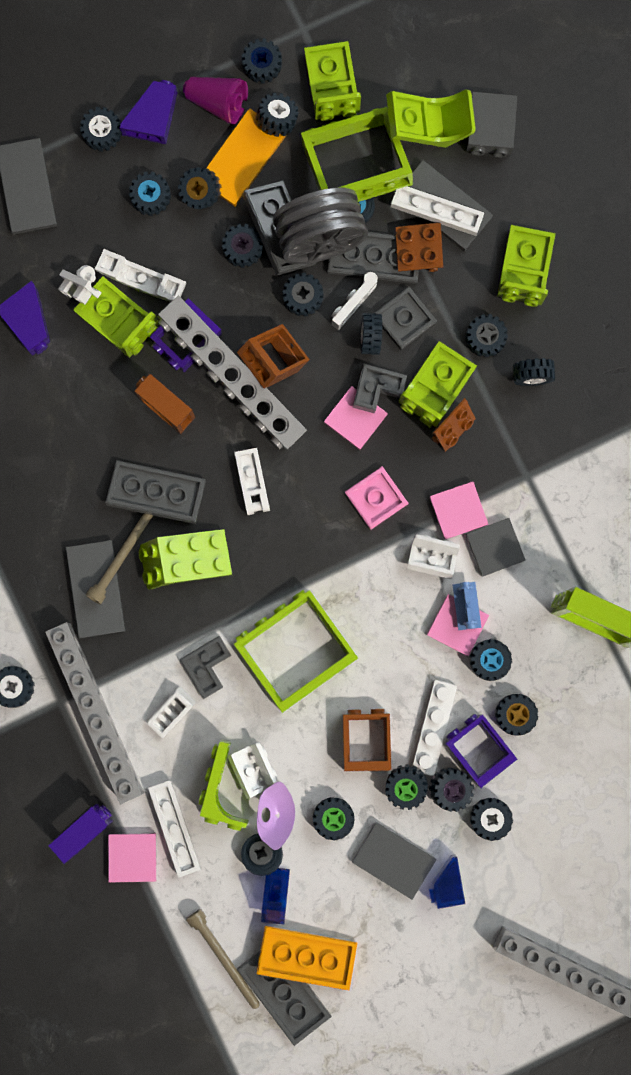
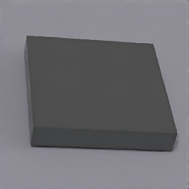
[375,286,437,350]
[466,518,526,577]

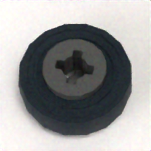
[241,834,283,876]

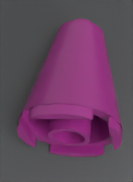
[183,77,248,124]

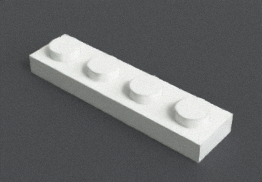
[391,186,484,236]
[412,680,457,776]
[148,780,201,878]

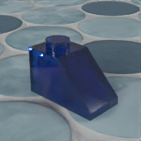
[429,854,466,909]
[261,868,290,925]

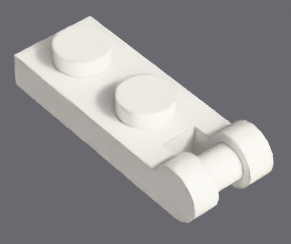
[331,272,378,331]
[235,448,270,515]

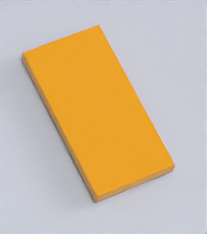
[207,108,286,207]
[256,926,358,991]

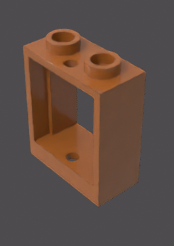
[237,324,310,389]
[135,374,195,435]
[343,709,391,771]

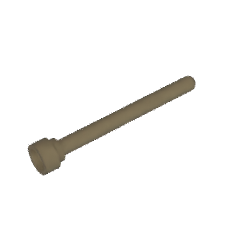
[85,513,153,605]
[186,909,260,1009]

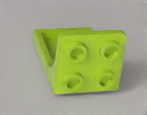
[304,41,361,121]
[386,89,475,148]
[497,225,556,307]
[73,276,159,358]
[399,341,477,427]
[139,529,232,590]
[198,740,249,831]

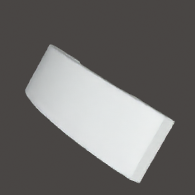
[95,249,186,302]

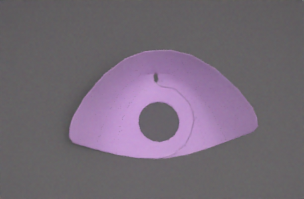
[257,782,295,850]

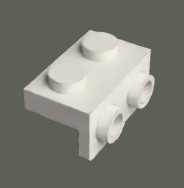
[407,534,460,579]
[227,742,278,799]

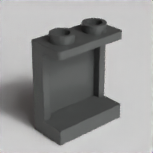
[466,92,518,158]

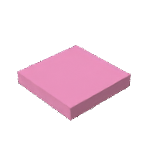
[324,386,388,450]
[345,466,409,530]
[429,482,489,540]
[427,594,489,656]
[109,833,157,882]

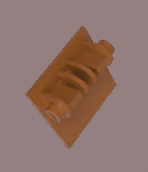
[396,223,443,272]
[431,398,475,452]

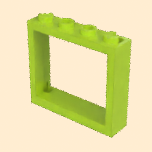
[301,107,413,202]
[550,587,631,648]
[234,590,358,713]

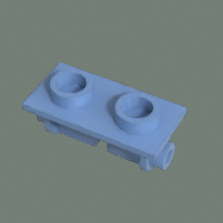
[452,582,482,631]

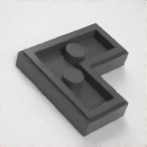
[352,364,407,413]
[180,635,232,699]

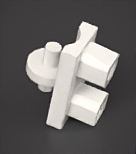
[58,265,101,305]

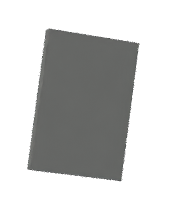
[352,822,437,900]

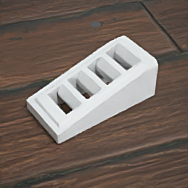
[146,687,196,739]

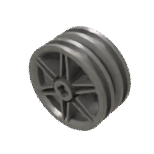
[272,188,368,264]

